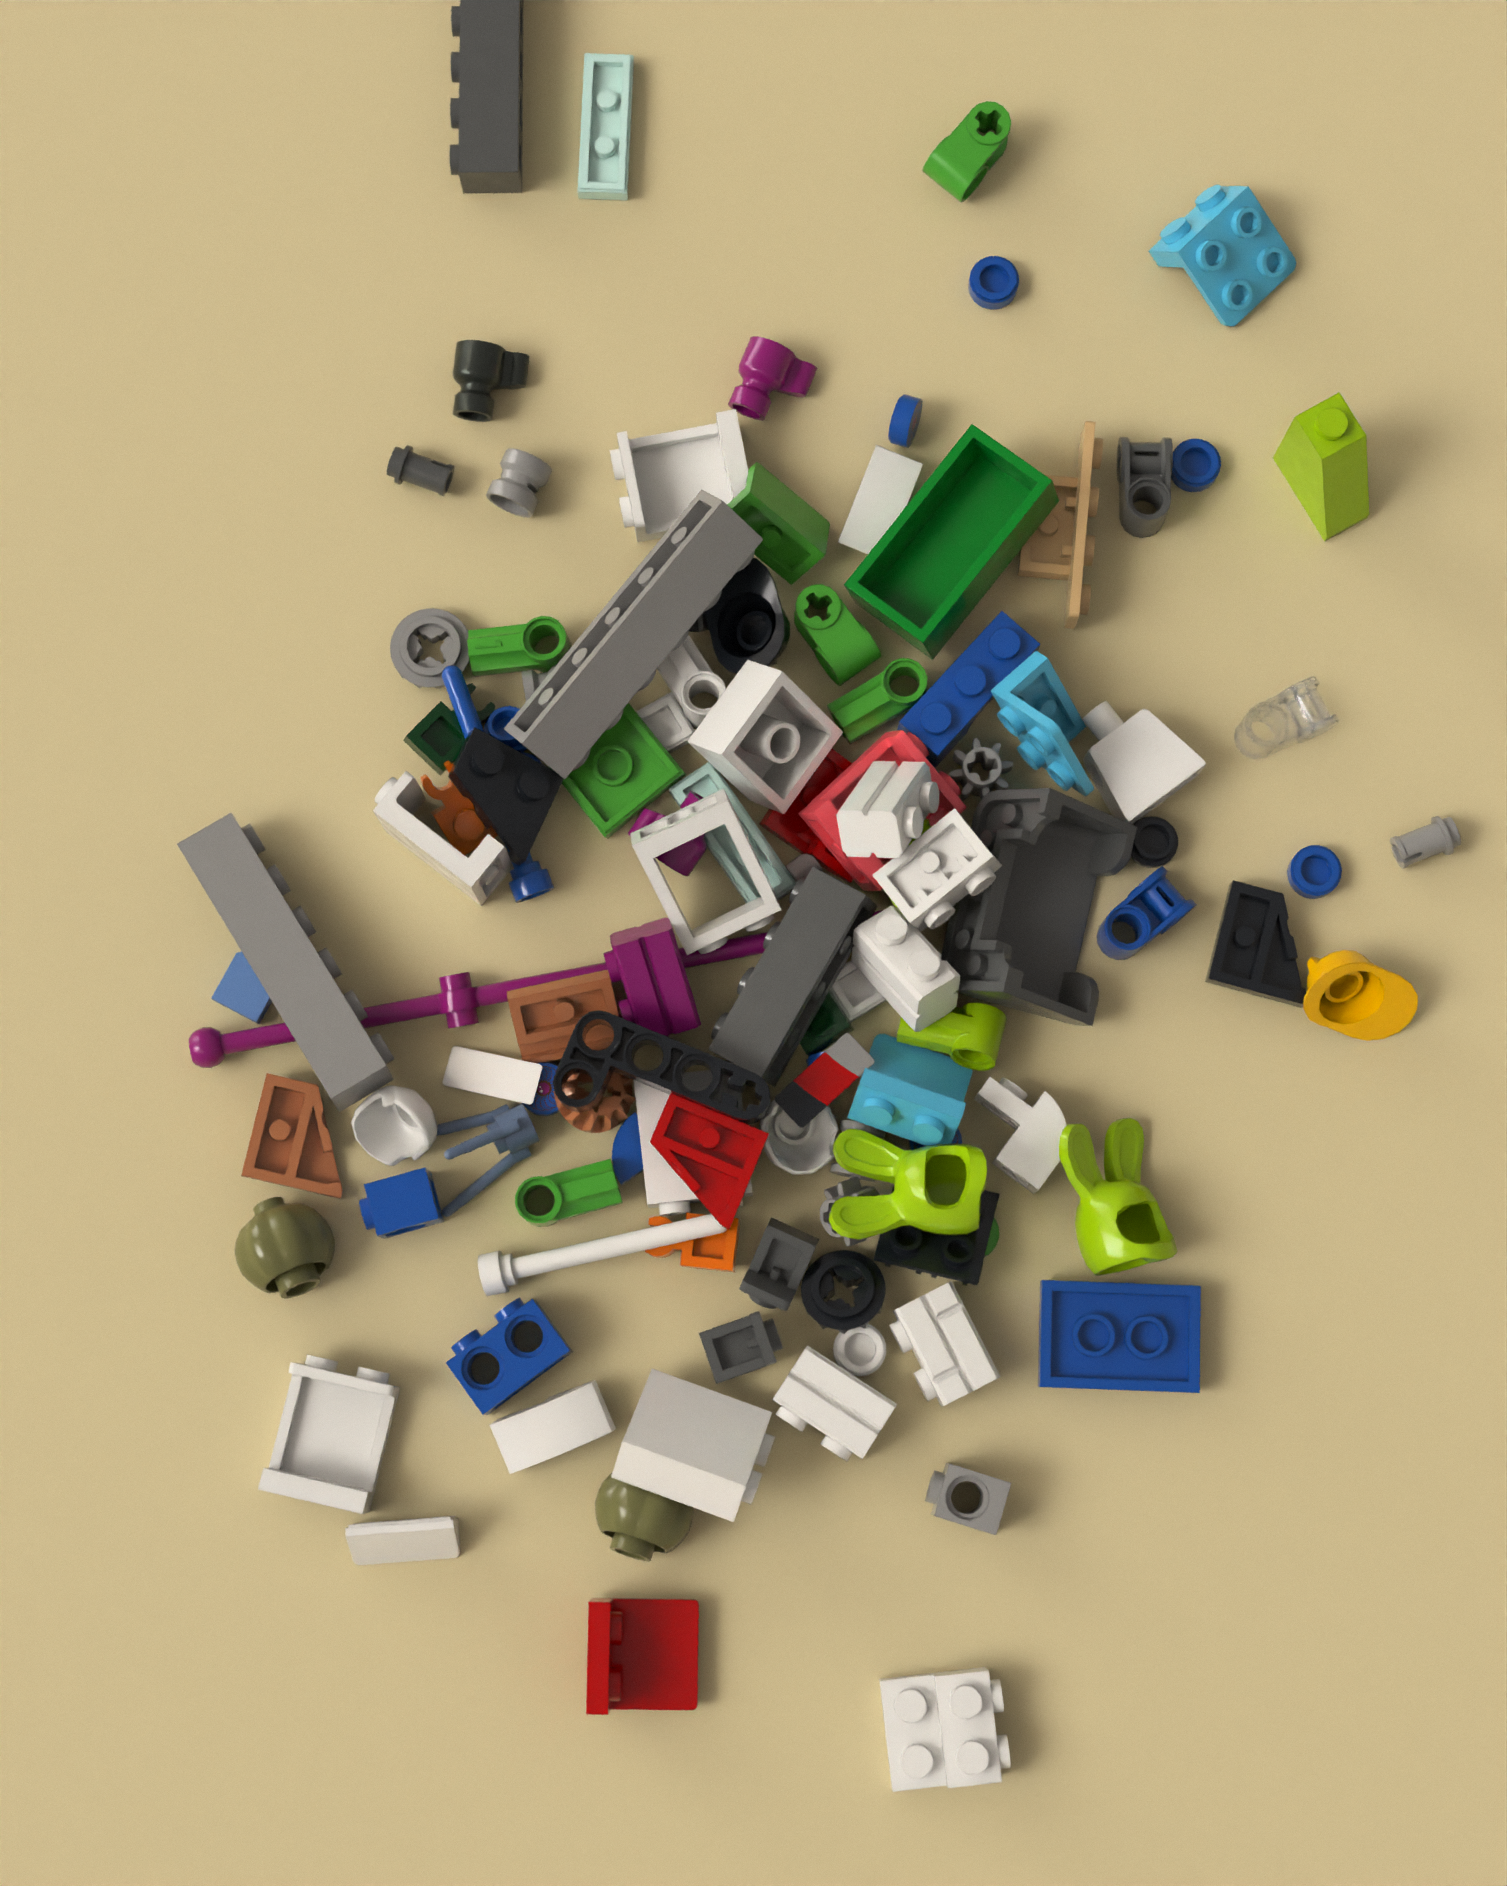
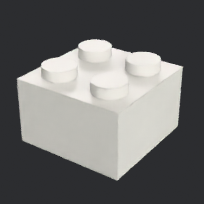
[687,660,843,814]

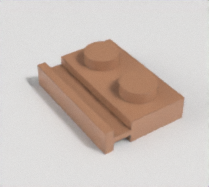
[507,970,619,1064]

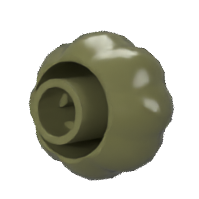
[235,1197,335,1299]
[595,1473,694,1562]

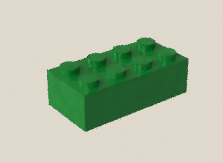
[844,424,1059,660]

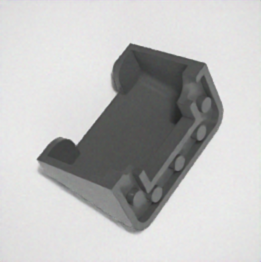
[941,788,1137,1026]

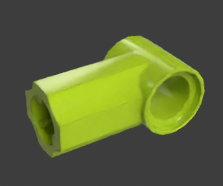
[897,1002,1007,1071]

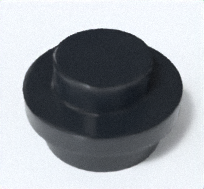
[1131,816,1178,868]

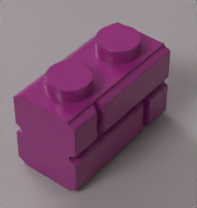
[603,917,701,1037]

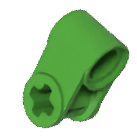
[922,101,1011,203]
[794,584,881,686]

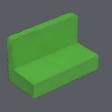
[727,462,830,585]

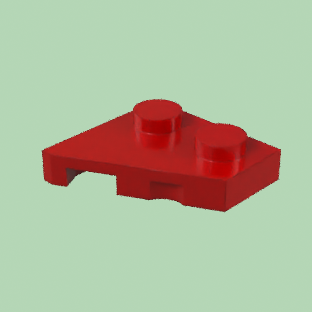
[650,1093,769,1230]

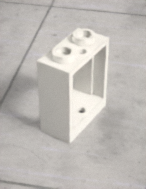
[630,788,782,955]

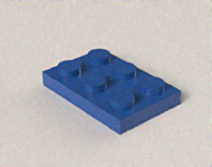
[1038,1280,1201,1393]

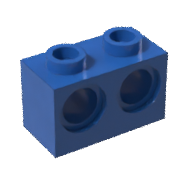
[446,1297,573,1415]

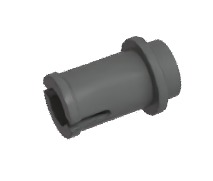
[387,445,454,497]

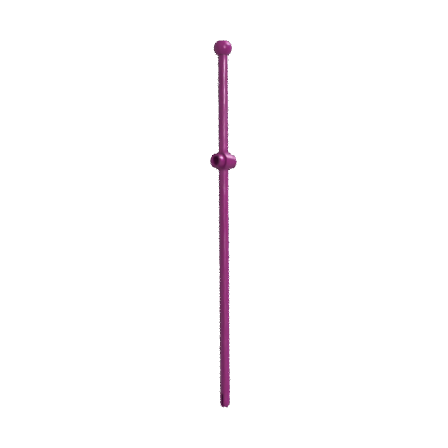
[189,910,883,1068]

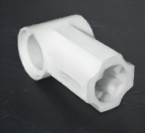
[657,634,726,728]

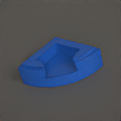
[612,1112,644,1186]

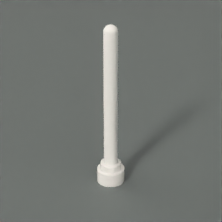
[478,1214,727,1296]

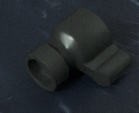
[453,340,530,422]

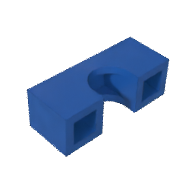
[897,611,1040,768]

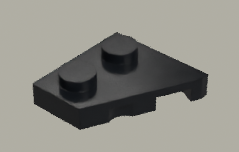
[448,727,564,866]
[1205,880,1306,1008]

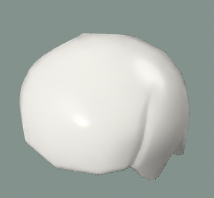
[351,1085,437,1166]
[759,1100,839,1175]

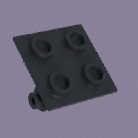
[874,1185,1000,1286]

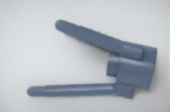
[437,1103,540,1217]

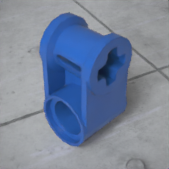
[1096,866,1197,960]

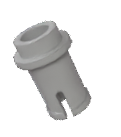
[1390,816,1461,869]

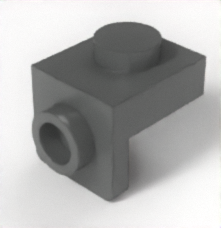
[739,1217,819,1311]
[699,1311,783,1384]

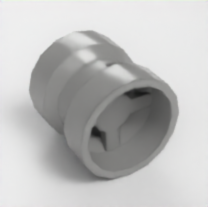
[486,448,552,518]

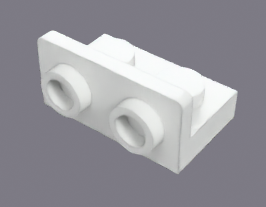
[872,808,1002,931]

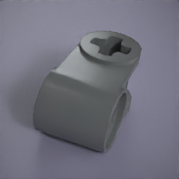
[1117,437,1173,538]

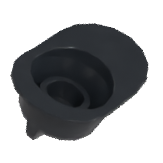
[704,558,790,674]

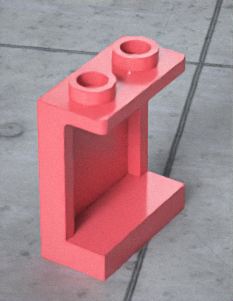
[798,730,967,891]

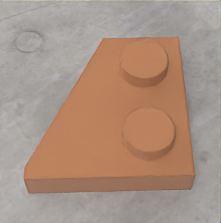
[241,1073,343,1199]

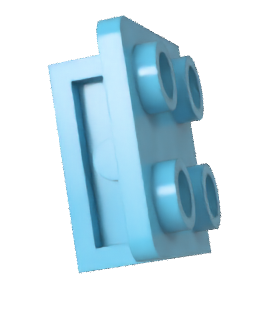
[1149,185,1296,326]
[991,651,1094,797]
[847,1034,973,1146]

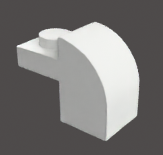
[974,1077,1066,1194]

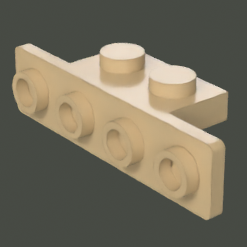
[1018,421,1103,629]

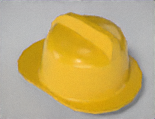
[1303,950,1418,1041]

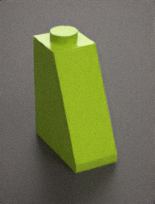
[1273,392,1369,542]

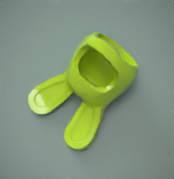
[1059,1118,1177,1276]
[829,1129,987,1240]

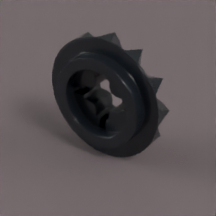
[801,1250,886,1334]

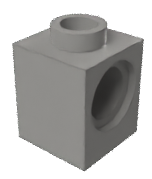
[925,1463,1011,1535]

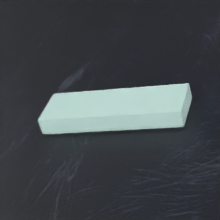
[578,53,634,201]
[669,762,796,903]

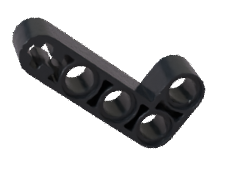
[553,1010,770,1124]

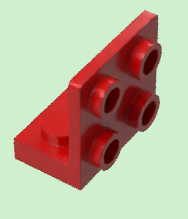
[586,1598,699,1715]

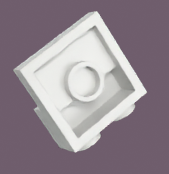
[879,1667,1011,1792]

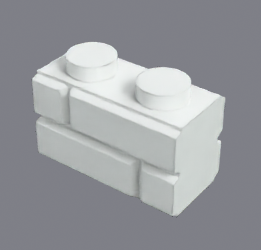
[836,761,939,858]
[851,905,960,1032]
[889,1281,1000,1406]
[772,1345,897,1461]

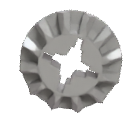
[390,608,470,689]

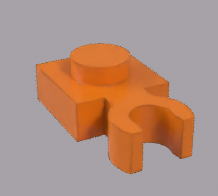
[420,760,498,855]
[645,1213,741,1273]

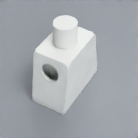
[1082,701,1206,825]

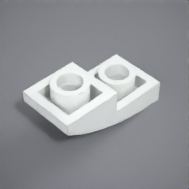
[838,445,923,554]
[490,1380,616,1474]

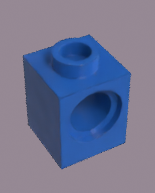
[359,1167,444,1239]

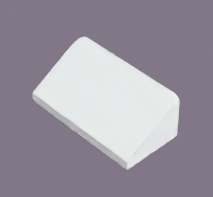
[345,1516,461,1565]

